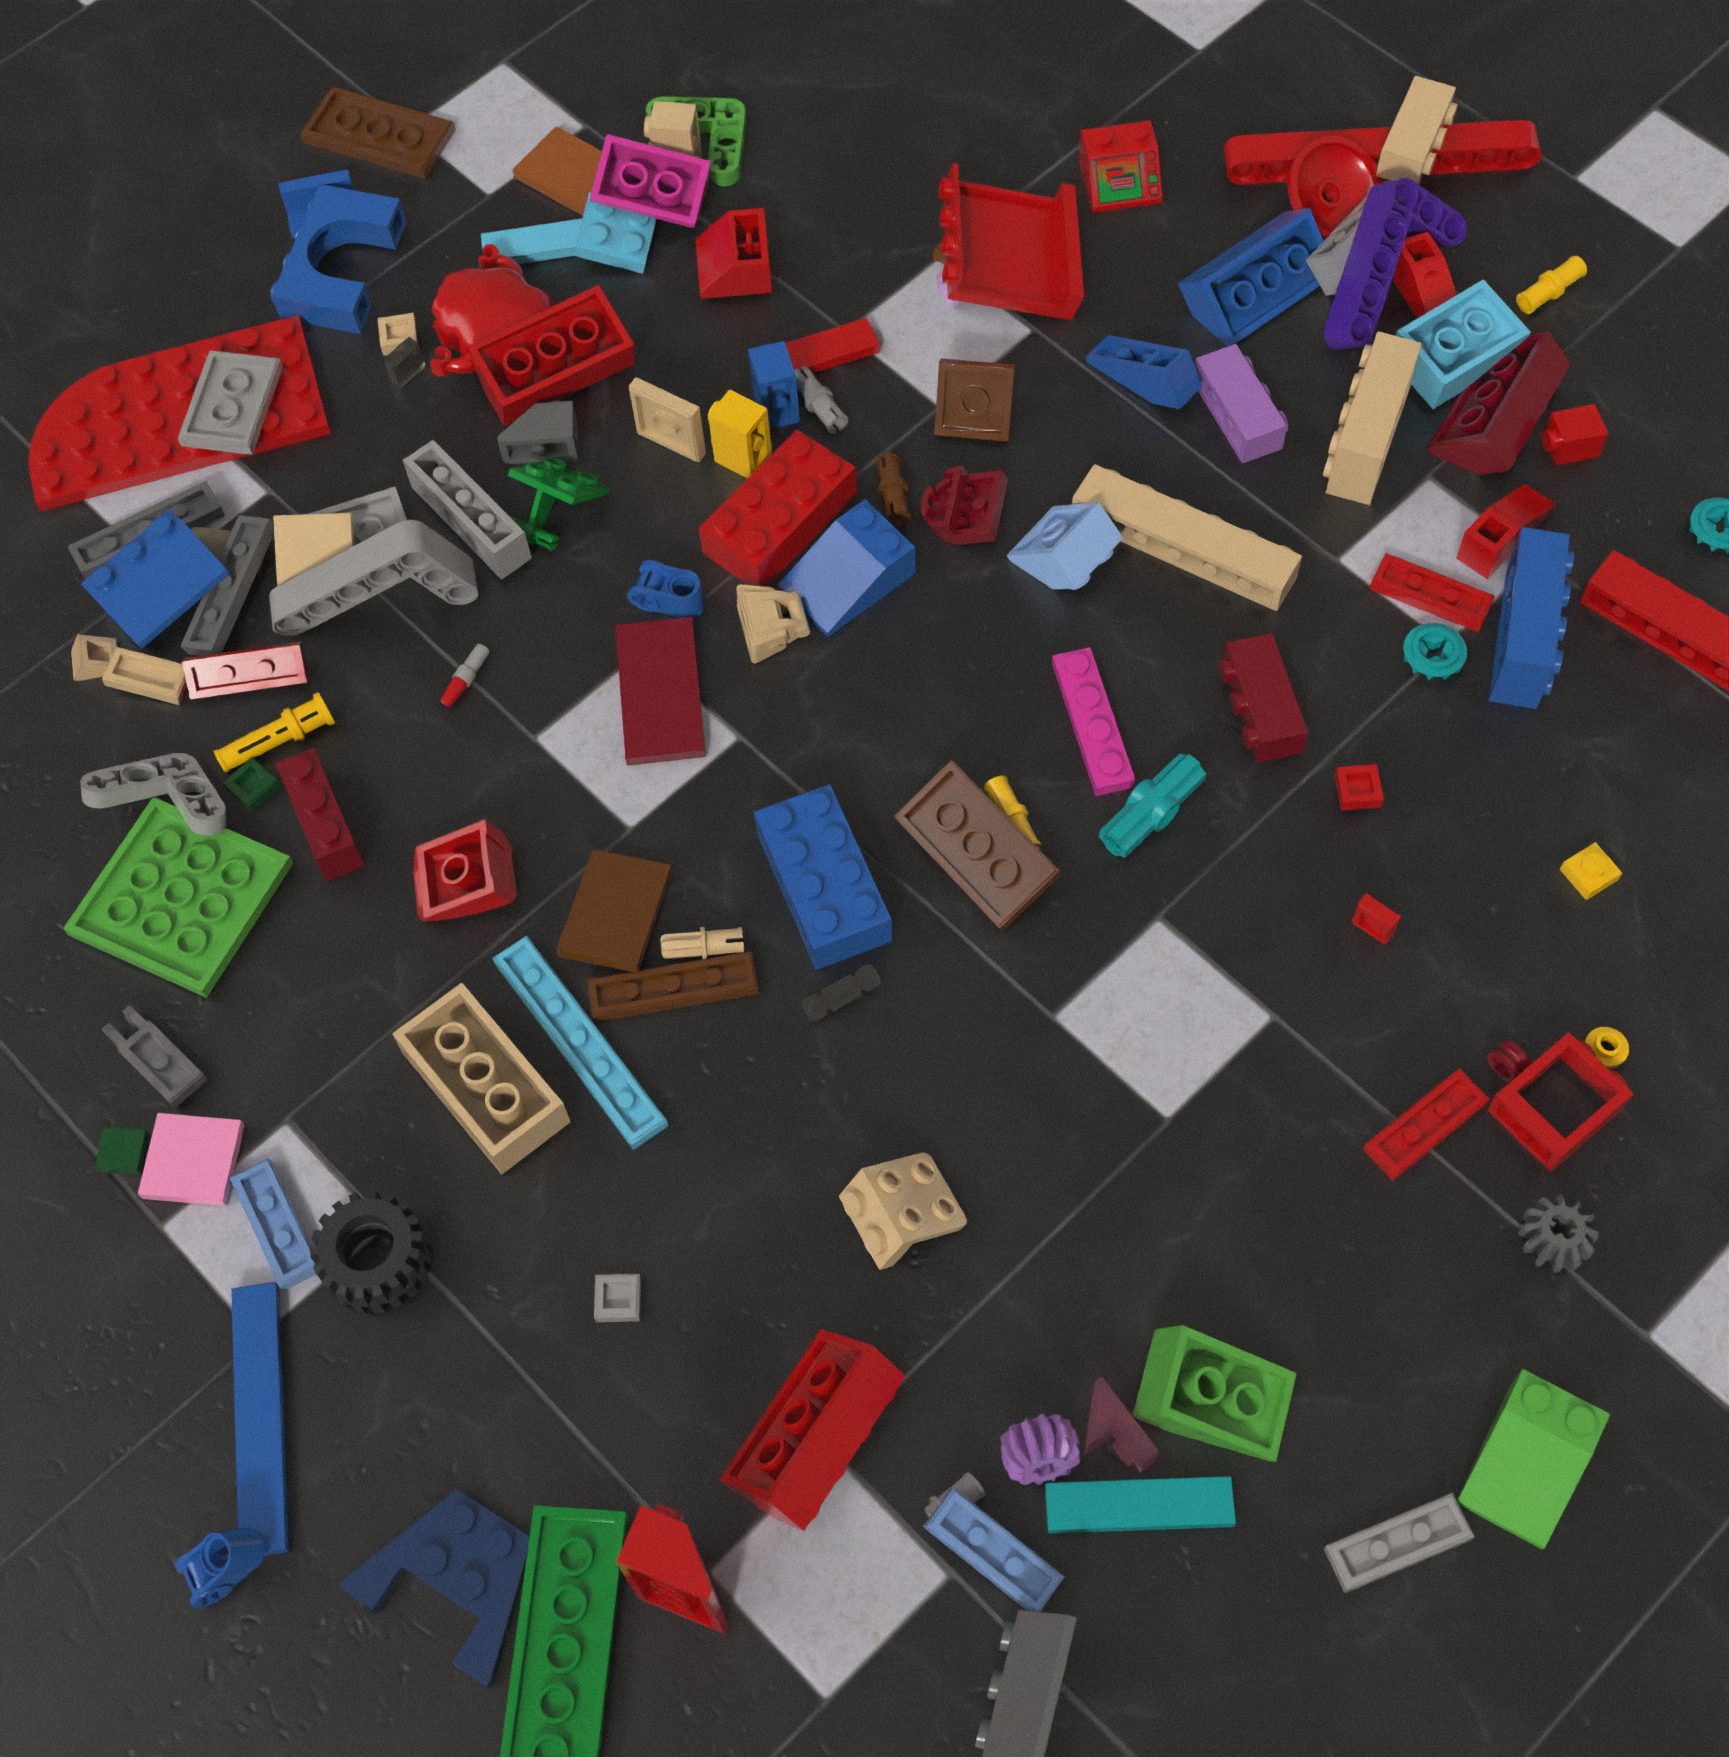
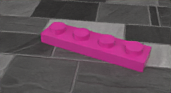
[1052,647,1135,796]

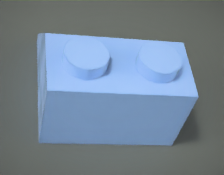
[1006,502,1123,590]

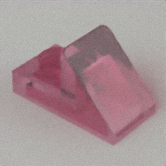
[1083,1377,1159,1473]

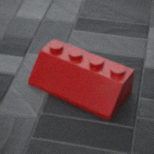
[467,285,634,426]
[719,1329,905,1532]
[616,1504,728,1634]

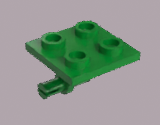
[508,457,610,551]

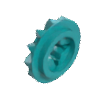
[1689,498,1729,554]
[1402,623,1467,681]

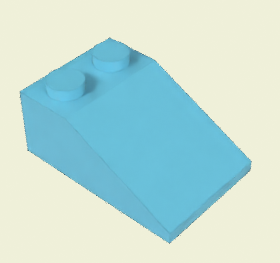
[1395,279,1531,409]

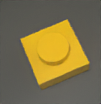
[1560,842,1622,900]

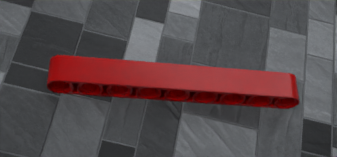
[1224,120,1541,184]

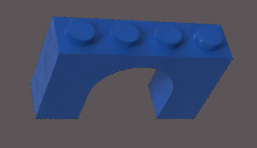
[271,184,407,334]

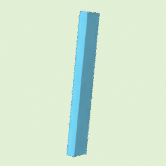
[492,936,669,1150]

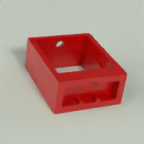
[1488,1032,1634,1172]

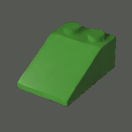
[1132,1325,1297,1462]
[1457,1369,1610,1550]

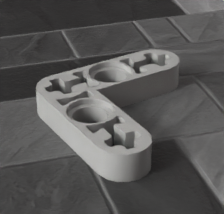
[80,753,226,836]

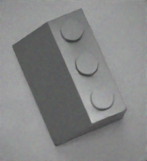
[975,1610,1077,1757]

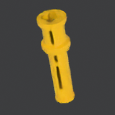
[213,692,335,773]

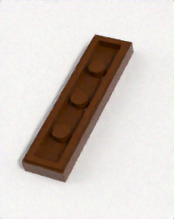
[587,951,759,1023]

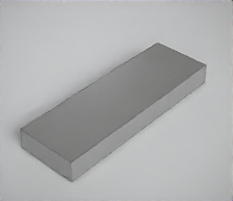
[1324,1493,1474,1593]

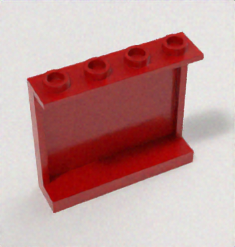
[938,163,1084,320]

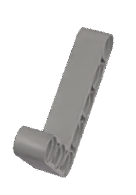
[269,520,478,636]

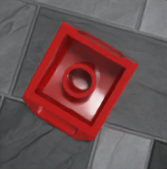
[413,819,519,921]

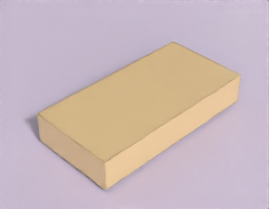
[102,646,187,705]

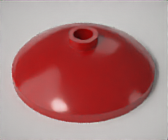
[1287,136,1384,240]

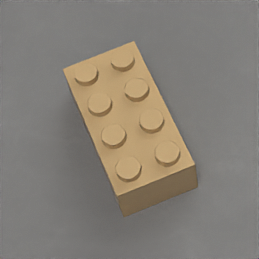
[1323,331,1422,505]
[392,983,570,1175]

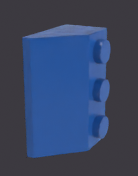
[81,509,230,649]

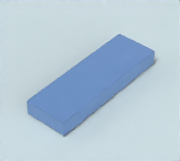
[230,1158,316,1292]
[923,1488,1064,1612]

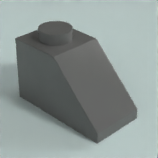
[498,401,578,465]

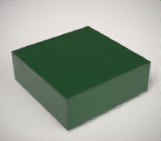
[222,757,282,813]
[95,1127,149,1175]

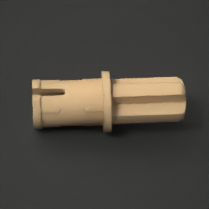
[661,927,744,959]

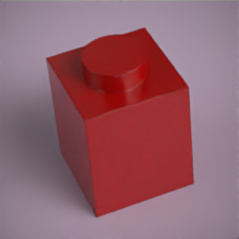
[1542,404,1608,465]

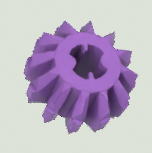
[1001,1414,1080,1485]

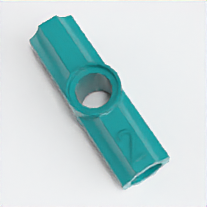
[1099,753,1206,858]

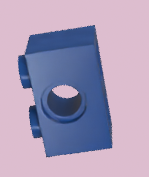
[748,341,800,430]

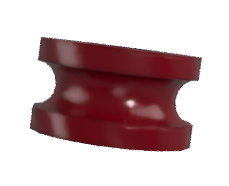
[1487,1040,1531,1083]

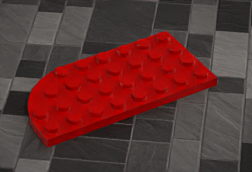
[29,315,331,511]

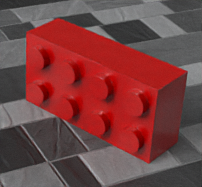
[699,430,857,587]

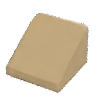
[71,634,118,681]

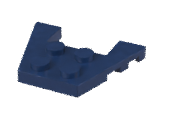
[338,1489,530,1689]

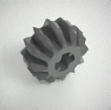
[1518,1194,1599,1273]

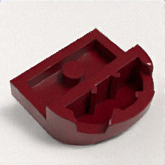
[921,465,1008,545]

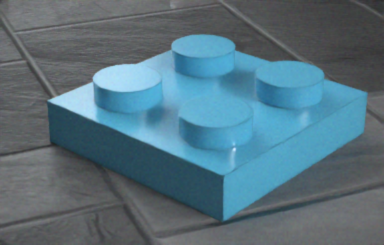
[574,192,656,274]

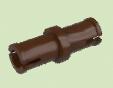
[876,453,911,527]

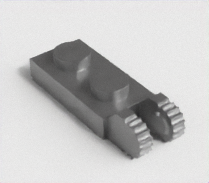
[102,1005,207,1108]

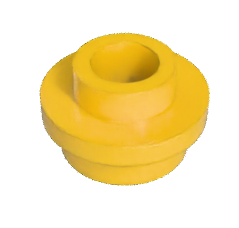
[1585,1027,1629,1069]

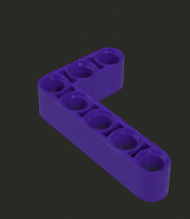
[1324,177,1466,350]

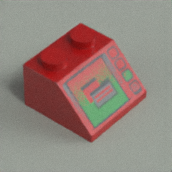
[1079,120,1162,213]

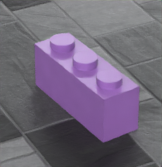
[1195,344,1288,464]

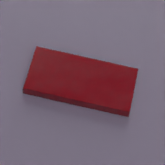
[615,617,706,766]

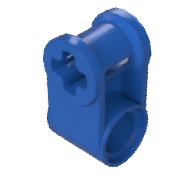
[627,560,705,619]
[174,1528,265,1609]

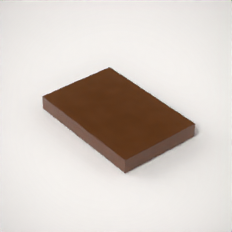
[557,849,672,973]

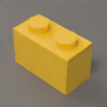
[708,389,772,479]

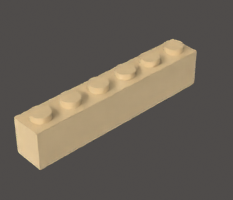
[1072,464,1302,611]

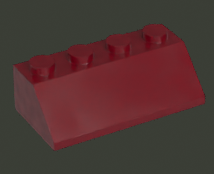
[1426,331,1570,475]

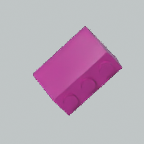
[590,134,711,228]

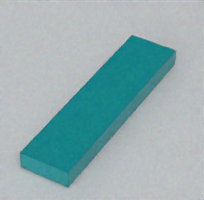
[1045,1477,1236,1534]

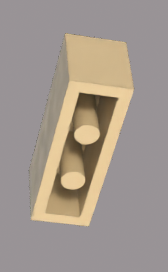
[1376,76,1458,185]

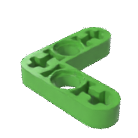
[646,97,746,186]

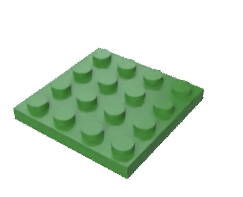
[63,797,294,998]

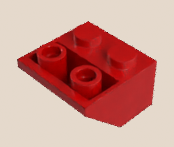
[696,208,772,299]

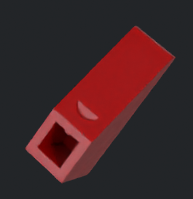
[1392,232,1457,319]
[1456,484,1556,579]

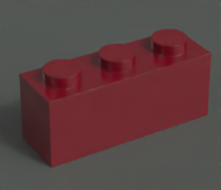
[1219,633,1308,763]
[276,748,365,882]

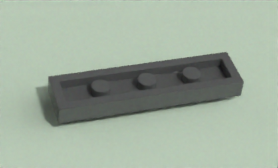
[67,481,225,580]
[180,515,274,656]

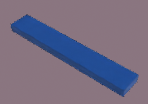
[231,1282,289,1556]

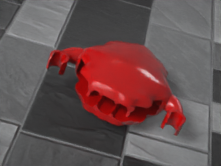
[430,244,554,376]

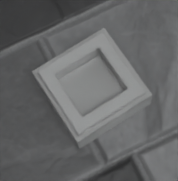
[594,1274,641,1322]

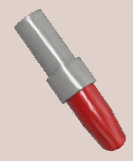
[440,644,490,707]

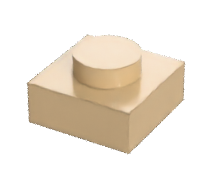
[378,313,419,356]

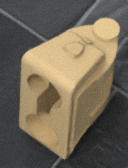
[736,584,810,663]

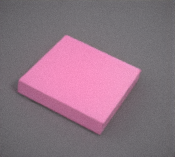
[138,1113,245,1206]

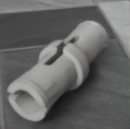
[795,366,848,434]

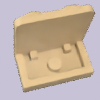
[839,1152,967,1270]

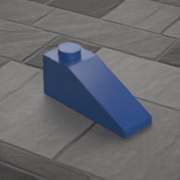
[1085,335,1202,409]

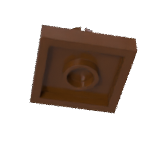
[934,358,1015,442]

